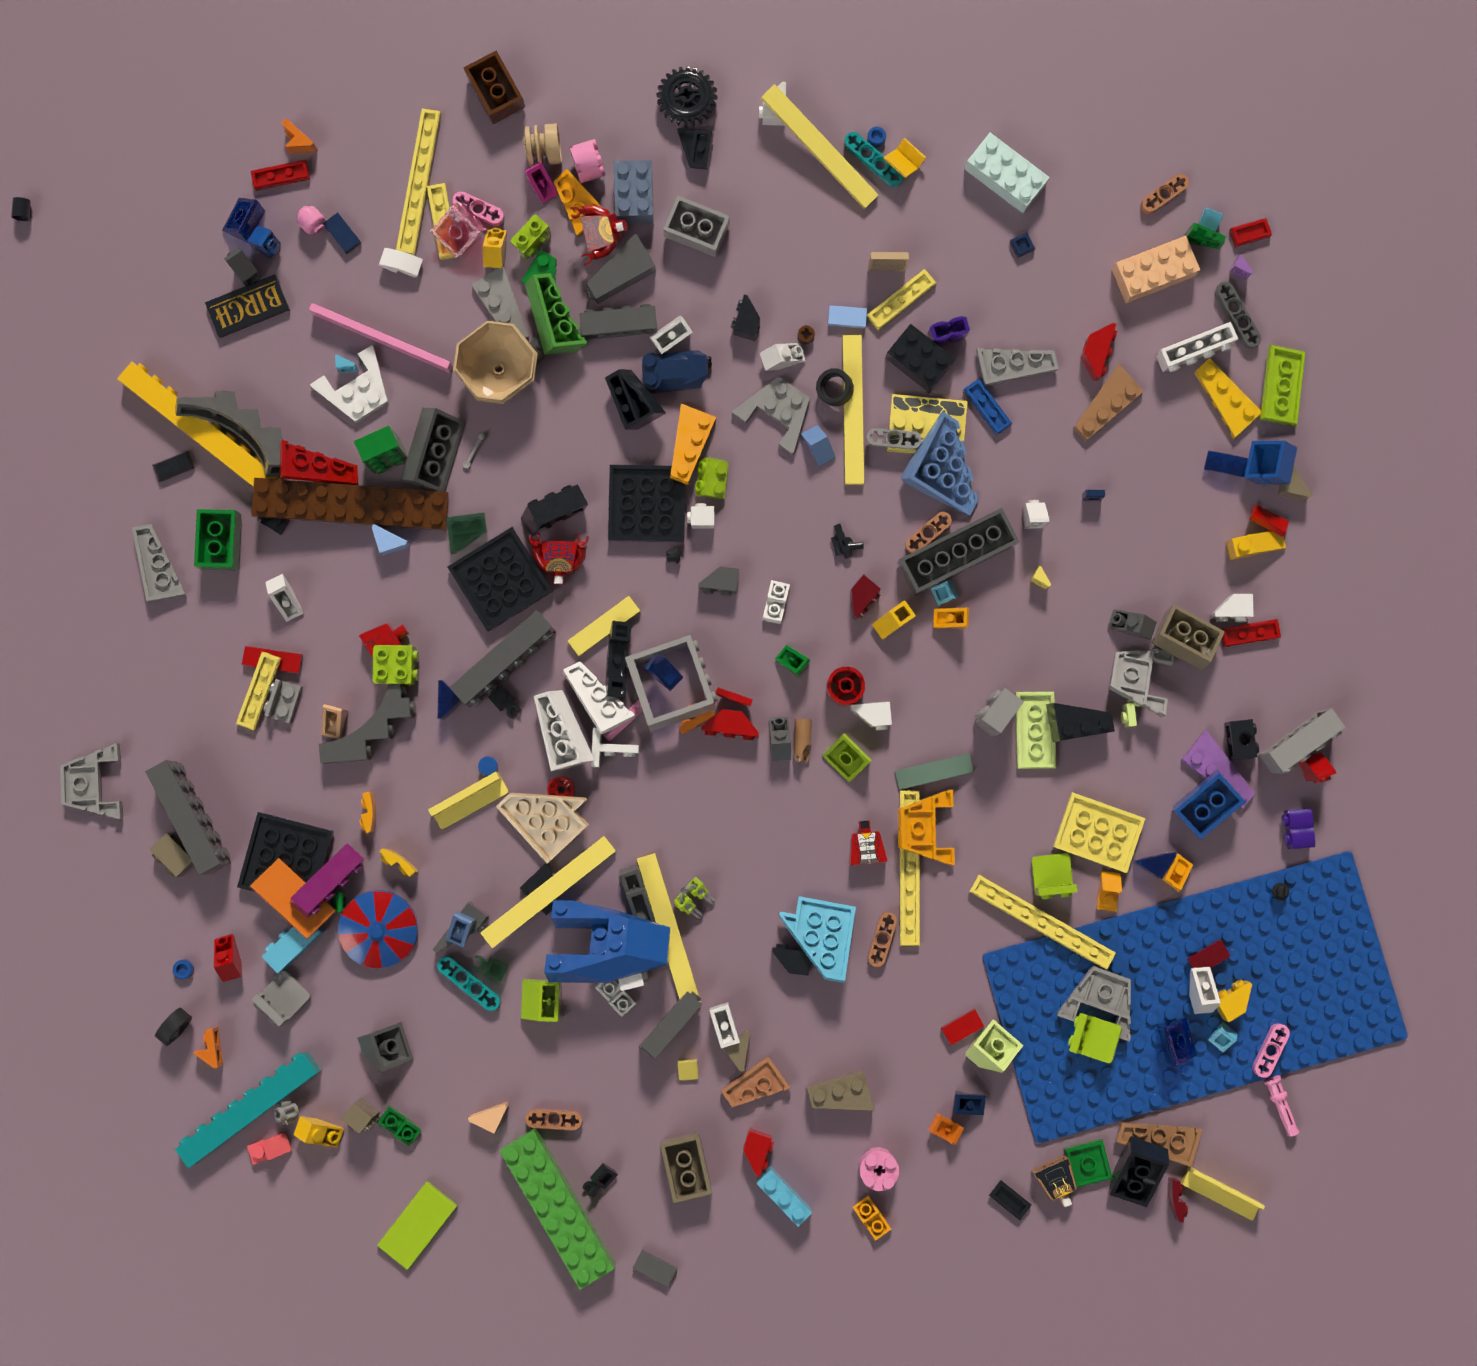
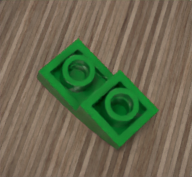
[377,1105,421,1146]

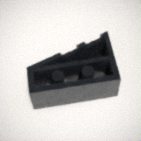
[605,369,666,430]
[521,484,588,537]
[1046,703,1115,742]

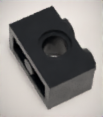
[1225,719,1259,761]

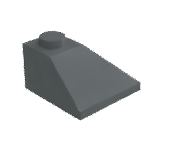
[357,1022,413,1072]

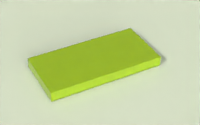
[1260,345,1306,426]
[377,1181,457,1270]

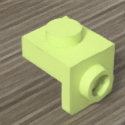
[1121,700,1142,728]

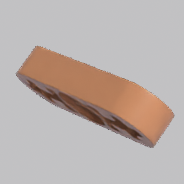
[1140,174,1189,215]
[905,512,952,554]
[867,912,897,967]
[525,1109,583,1130]

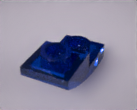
[1204,451,1248,477]

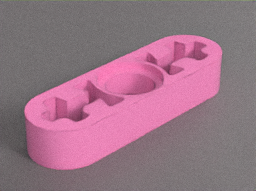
[452,192,504,227]
[1252,1023,1290,1078]

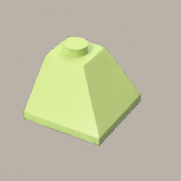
[964,1020,1023,1073]

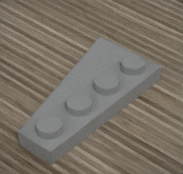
[976,348,1059,386]

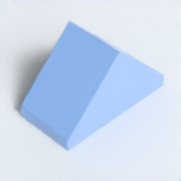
[372,524,411,556]

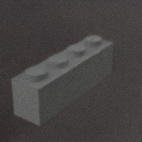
[580,304,658,340]

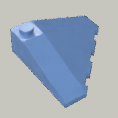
[900,412,978,516]

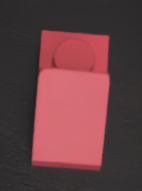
[247,1132,292,1165]

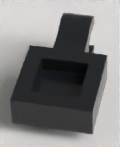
[582,1163,618,1198]

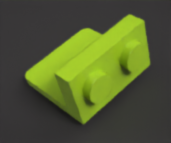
[372,645,419,686]
[1031,853,1078,899]
[1068,1013,1122,1063]

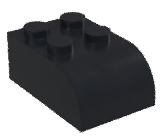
[1109,1136,1169,1207]

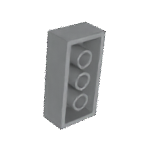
[1258,708,1345,774]

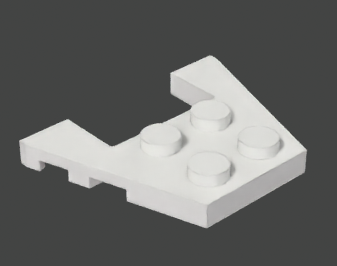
[310,345,389,423]

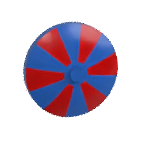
[338,890,418,968]

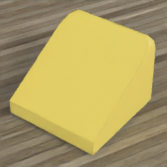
[1030,566,1051,590]
[678,1059,698,1080]

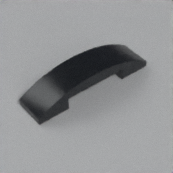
[606,621,631,698]

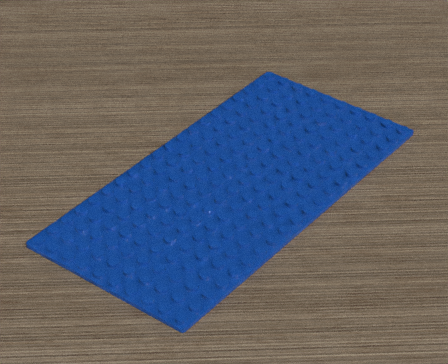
[982,851,1408,1143]

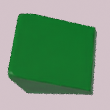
[331,892,346,912]

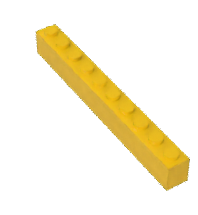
[117,361,281,486]

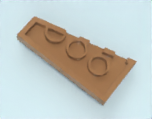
[1115,1122,1203,1167]

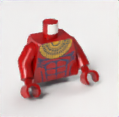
[570,205,628,265]
[529,533,589,585]

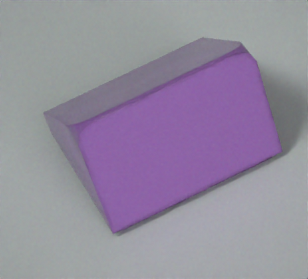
[1229,255,1253,280]

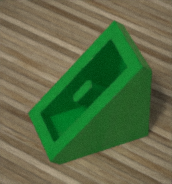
[775,645,811,678]

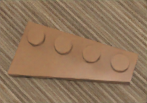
[1074,364,1144,441]

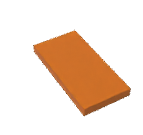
[250,858,336,940]

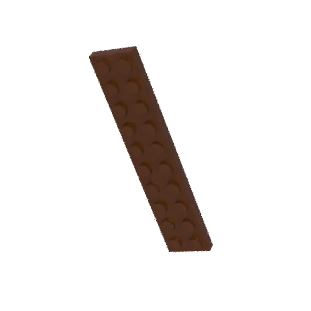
[251,478,449,531]

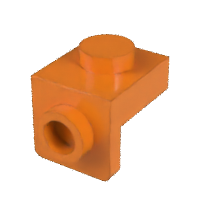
[928,1113,964,1145]

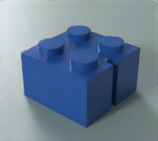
[1244,440,1297,484]

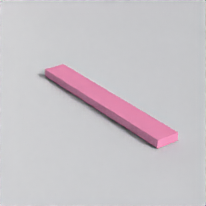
[309,303,453,373]

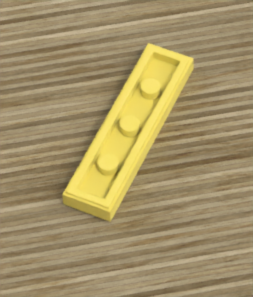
[427,183,459,260]
[866,269,936,331]
[568,596,641,657]
[236,652,282,730]

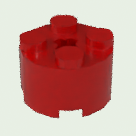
[826,666,865,706]

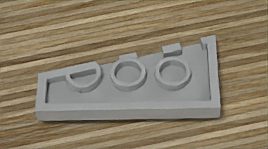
[472,266,529,340]
[132,524,186,603]

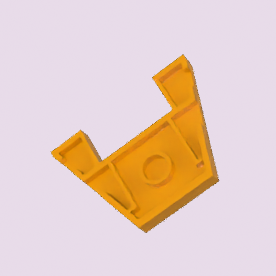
[898,790,955,865]

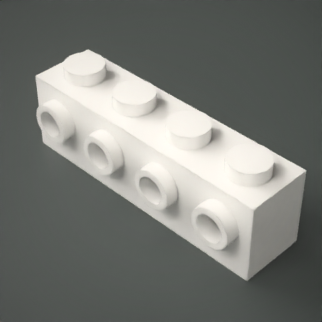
[1156,322,1238,373]

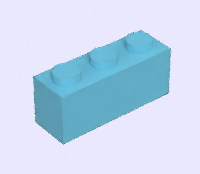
[262,927,325,974]
[756,1166,812,1227]

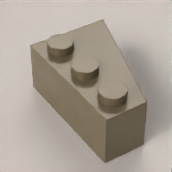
[806,1070,875,1111]

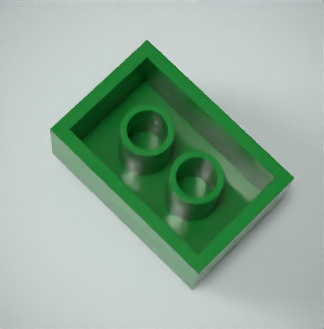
[354,425,408,474]
[194,509,241,571]

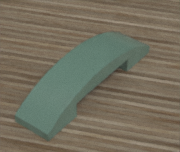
[895,753,974,790]

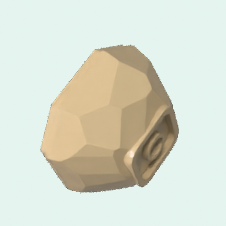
[453,321,538,404]

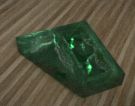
[446,512,487,555]

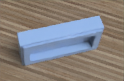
[828,306,867,328]

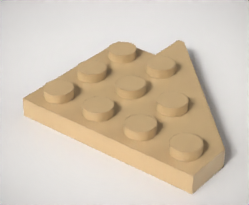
[496,793,589,864]

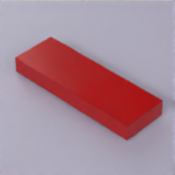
[250,160,310,191]
[1220,619,1281,647]
[242,646,303,674]

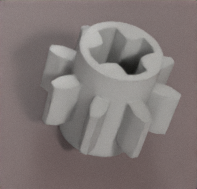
[274,1100,299,1125]

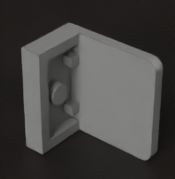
[251,970,311,1027]

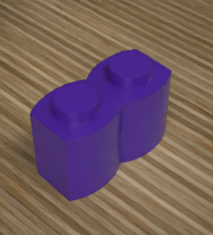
[927,316,970,346]
[1281,809,1315,849]

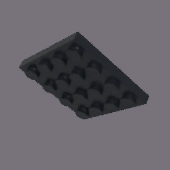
[608,465,686,542]
[447,527,553,632]
[237,812,334,892]

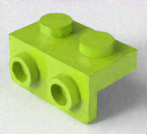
[510,214,551,260]
[695,457,729,500]

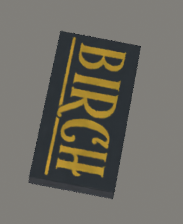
[205,274,290,338]

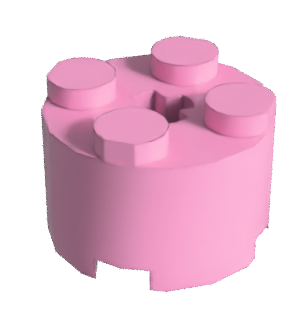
[569,139,605,183]
[858,1147,899,1191]

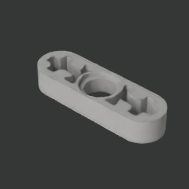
[866,428,922,450]

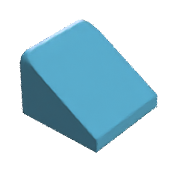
[1198,208,1223,232]
[335,355,359,373]
[931,580,959,606]
[1208,1022,1237,1053]

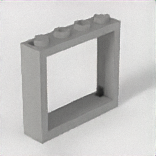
[625,635,718,732]

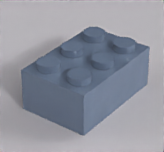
[614,160,654,224]

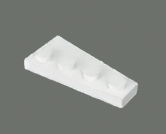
[563,662,635,735]

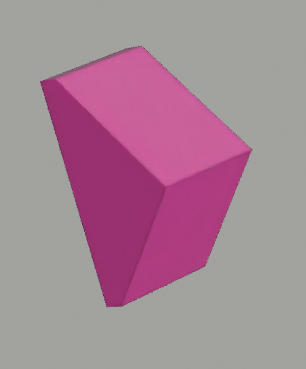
[525,162,558,204]

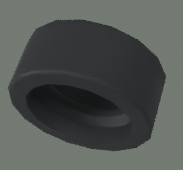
[816,368,854,406]
[155,1007,192,1046]

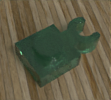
[471,955,509,983]

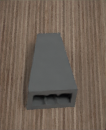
[586,234,656,304]
[639,991,702,1059]

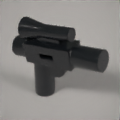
[831,524,864,559]

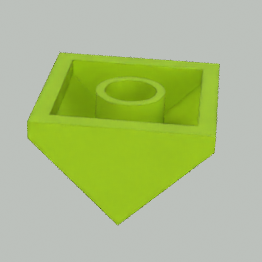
[822,733,872,782]

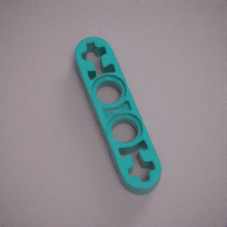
[844,132,903,188]
[437,956,501,1011]

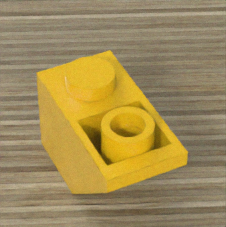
[482,228,507,268]
[872,600,916,640]
[1216,980,1252,1022]
[293,1116,344,1148]

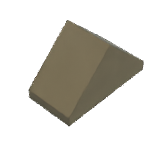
[1278,466,1313,501]
[724,1030,750,1072]

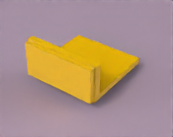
[883,138,926,178]

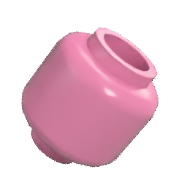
[297,206,325,235]

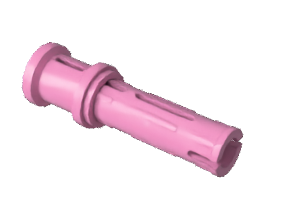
[1263,1075,1299,1137]

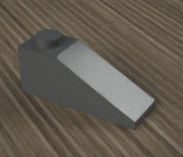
[433,902,489,952]

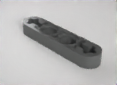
[1215,282,1261,349]

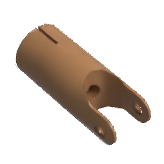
[794,719,812,763]

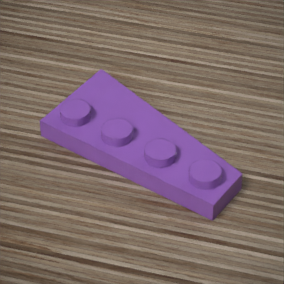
[1181,730,1255,808]

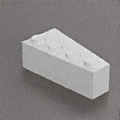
[534,690,595,771]

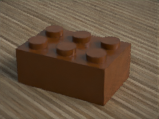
[463,50,525,124]

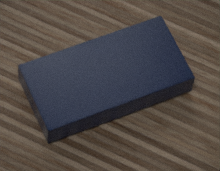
[324,212,361,254]

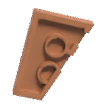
[721,1056,791,1107]

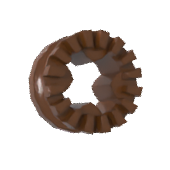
[798,325,815,344]

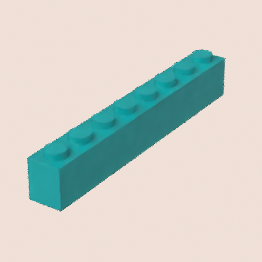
[175,1052,321,1168]

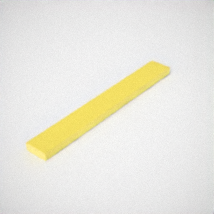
[761,84,878,209]
[396,108,441,256]
[842,335,864,485]
[900,791,920,946]
[481,836,616,949]
[637,853,701,1002]
[969,875,1116,970]

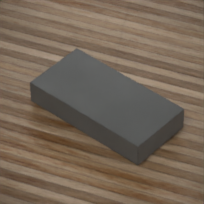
[633,1249,677,1287]

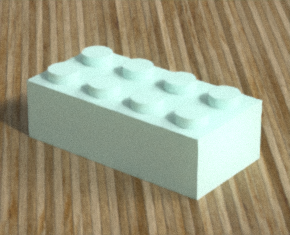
[964,132,1050,214]

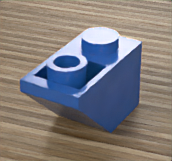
[247,226,281,259]

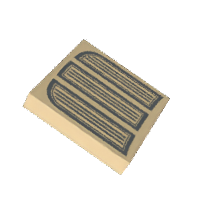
[868,252,909,271]

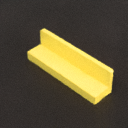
[428,772,509,829]
[1181,1166,1265,1221]

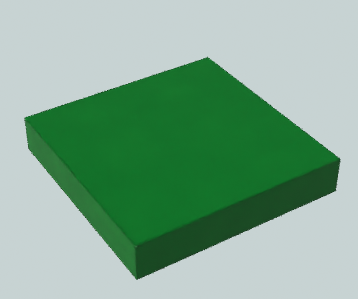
[1064,1139,1113,1188]

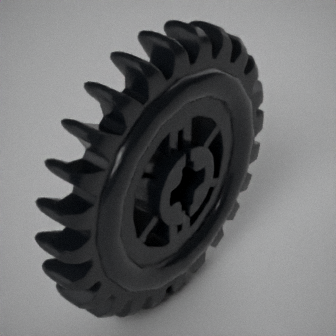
[656,66,718,127]

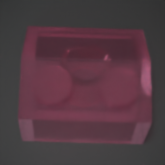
[430,201,488,259]

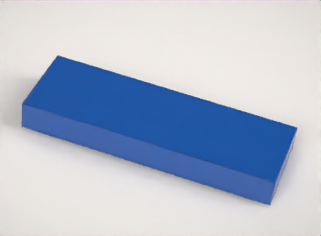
[963,379,1012,436]

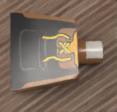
[1031,1155,1077,1207]

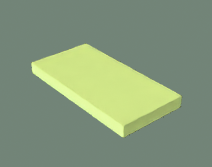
[1015,692,1056,769]

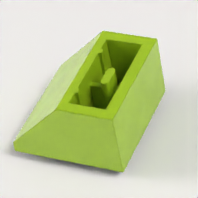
[521,979,562,1022]

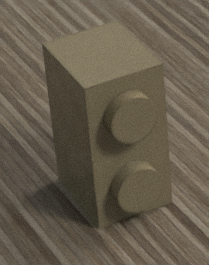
[149,833,194,877]
[341,1098,379,1134]

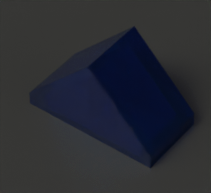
[642,654,683,692]
[437,680,462,720]
[1133,852,1176,879]

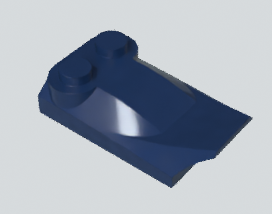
[642,350,708,394]

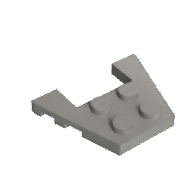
[732,377,810,455]
[1109,648,1174,717]
[60,743,122,819]
[1056,966,1131,1042]

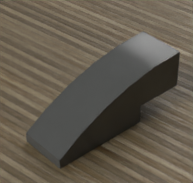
[619,864,656,923]

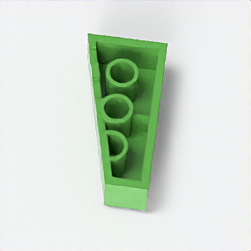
[525,273,587,355]

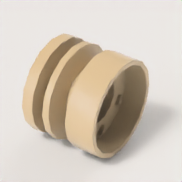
[523,123,562,167]

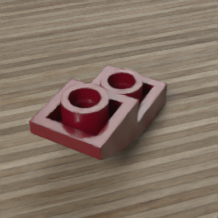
[1168,1177,1188,1223]

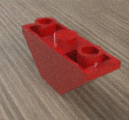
[1080,323,1118,382]
[701,709,759,741]

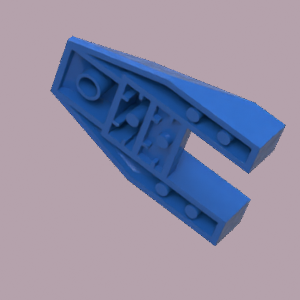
[544,900,670,983]

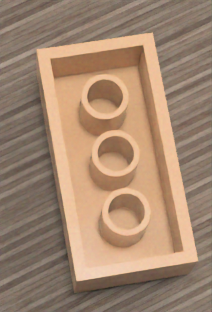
[1112,236,1200,303]

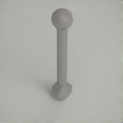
[463,433,486,469]

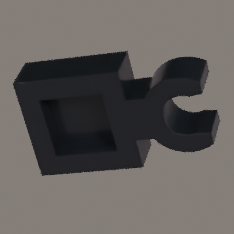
[488,684,522,719]

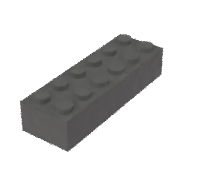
[897,508,1020,596]
[449,610,556,707]
[145,760,231,875]

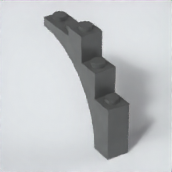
[175,391,283,476]
[319,684,416,764]

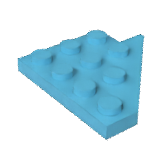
[778,896,856,983]

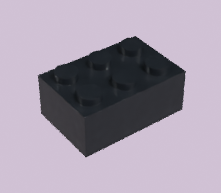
[885,324,955,393]

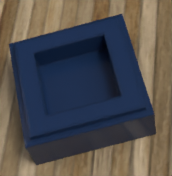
[1010,233,1035,259]
[1082,490,1105,501]

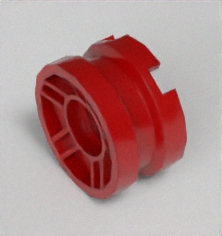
[547,776,575,797]

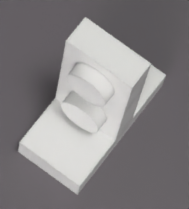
[591,728,640,768]

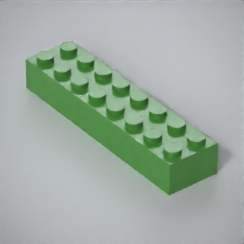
[499,1128,616,1290]

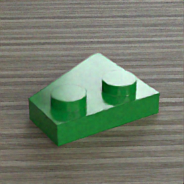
[1184,223,1226,249]
[521,250,557,285]

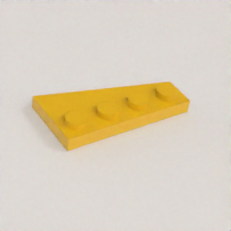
[1194,358,1261,439]

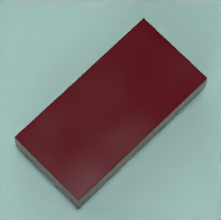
[1186,939,1231,969]

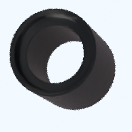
[11,197,31,221]

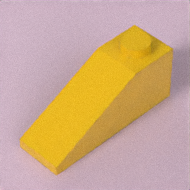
[1226,531,1286,560]

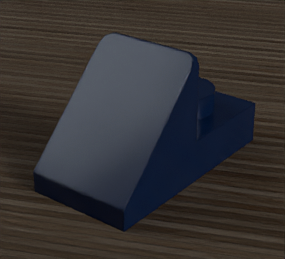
[953,1091,986,1115]

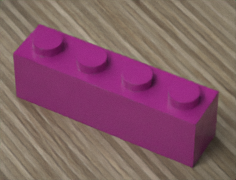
[290,843,364,918]

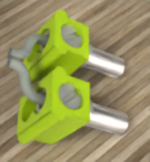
[673,877,715,919]

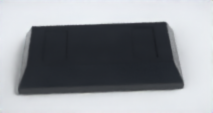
[152,451,195,483]
[989,1180,1032,1220]

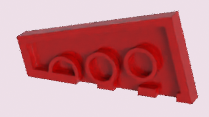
[280,439,358,485]

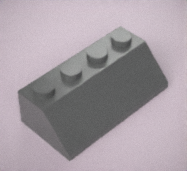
[401,407,465,492]

